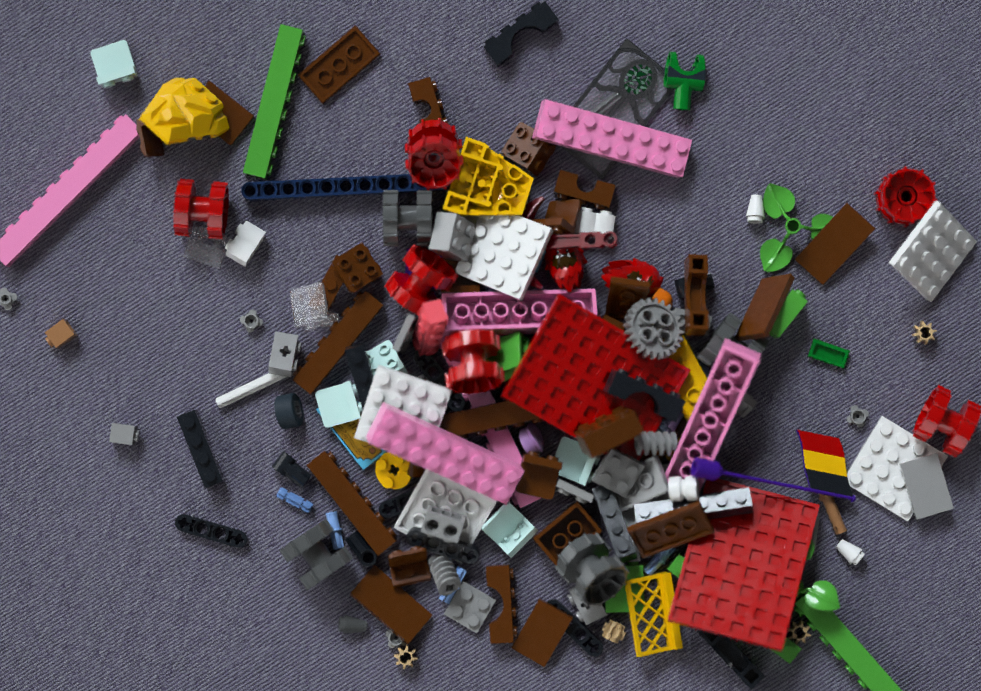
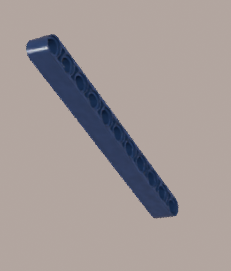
[241,174,450,201]

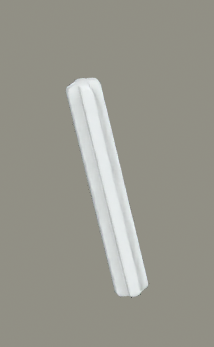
[216,373,286,408]

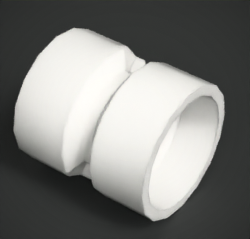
[669,476,700,502]

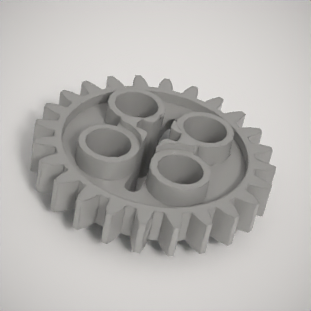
[623,297,684,360]

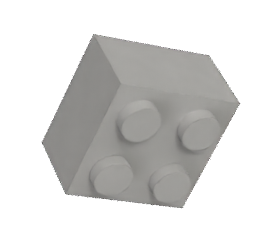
[429,212,476,262]

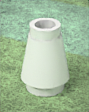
[746,195,765,224]
[836,539,865,566]

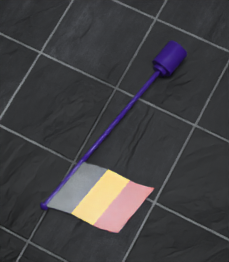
[691,430,856,502]

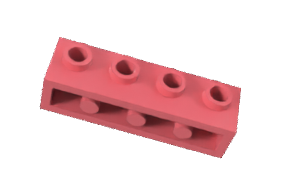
[412,299,448,356]

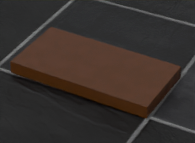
[298,25,381,104]
[795,203,875,285]
[735,274,795,341]
[627,501,714,558]
[349,565,432,645]

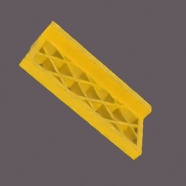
[625,571,683,657]

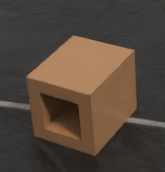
[44,319,77,348]

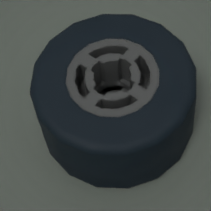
[274,393,304,430]

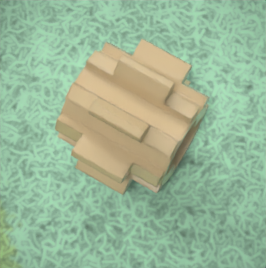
[912,321,937,345]
[602,619,626,644]
[788,620,811,644]
[394,645,418,670]

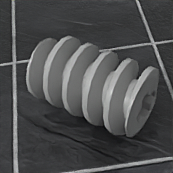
[634,431,677,456]
[428,554,461,596]

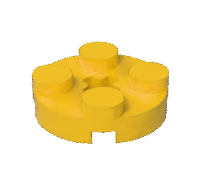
[375,452,412,489]

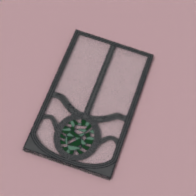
[560,38,674,180]

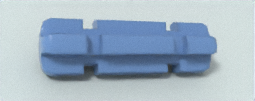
[277,487,313,513]

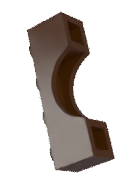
[684,254,709,336]
[486,564,517,644]

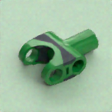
[663,52,706,111]

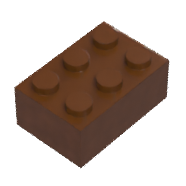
[574,406,644,458]
[533,501,602,566]

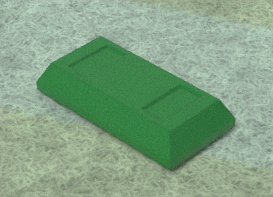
[807,338,850,369]

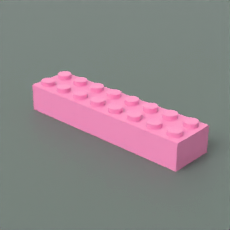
[532,99,692,178]
[441,289,598,337]
[665,338,761,491]
[366,402,524,505]

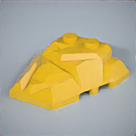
[140,78,229,145]
[442,137,534,216]

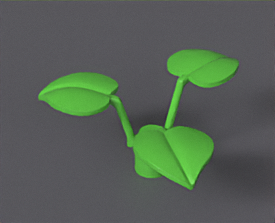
[760,183,833,272]
[796,539,840,611]

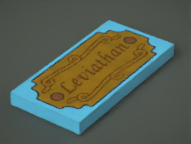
[316,400,387,470]

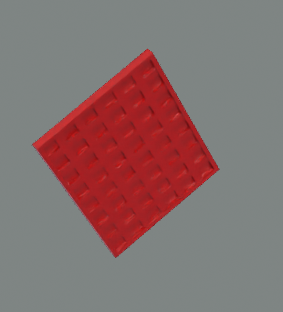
[501,294,690,460]
[668,478,820,652]

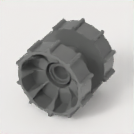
[383,190,433,246]
[696,312,769,366]
[280,519,353,590]
[555,532,630,607]

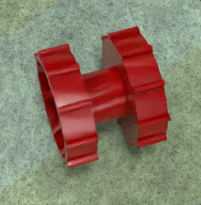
[405,118,464,191]
[873,166,938,227]
[173,179,229,240]
[384,244,459,316]
[441,328,505,395]
[912,384,981,458]

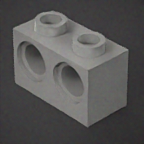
[421,505,466,543]

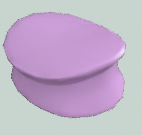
[519,423,544,454]

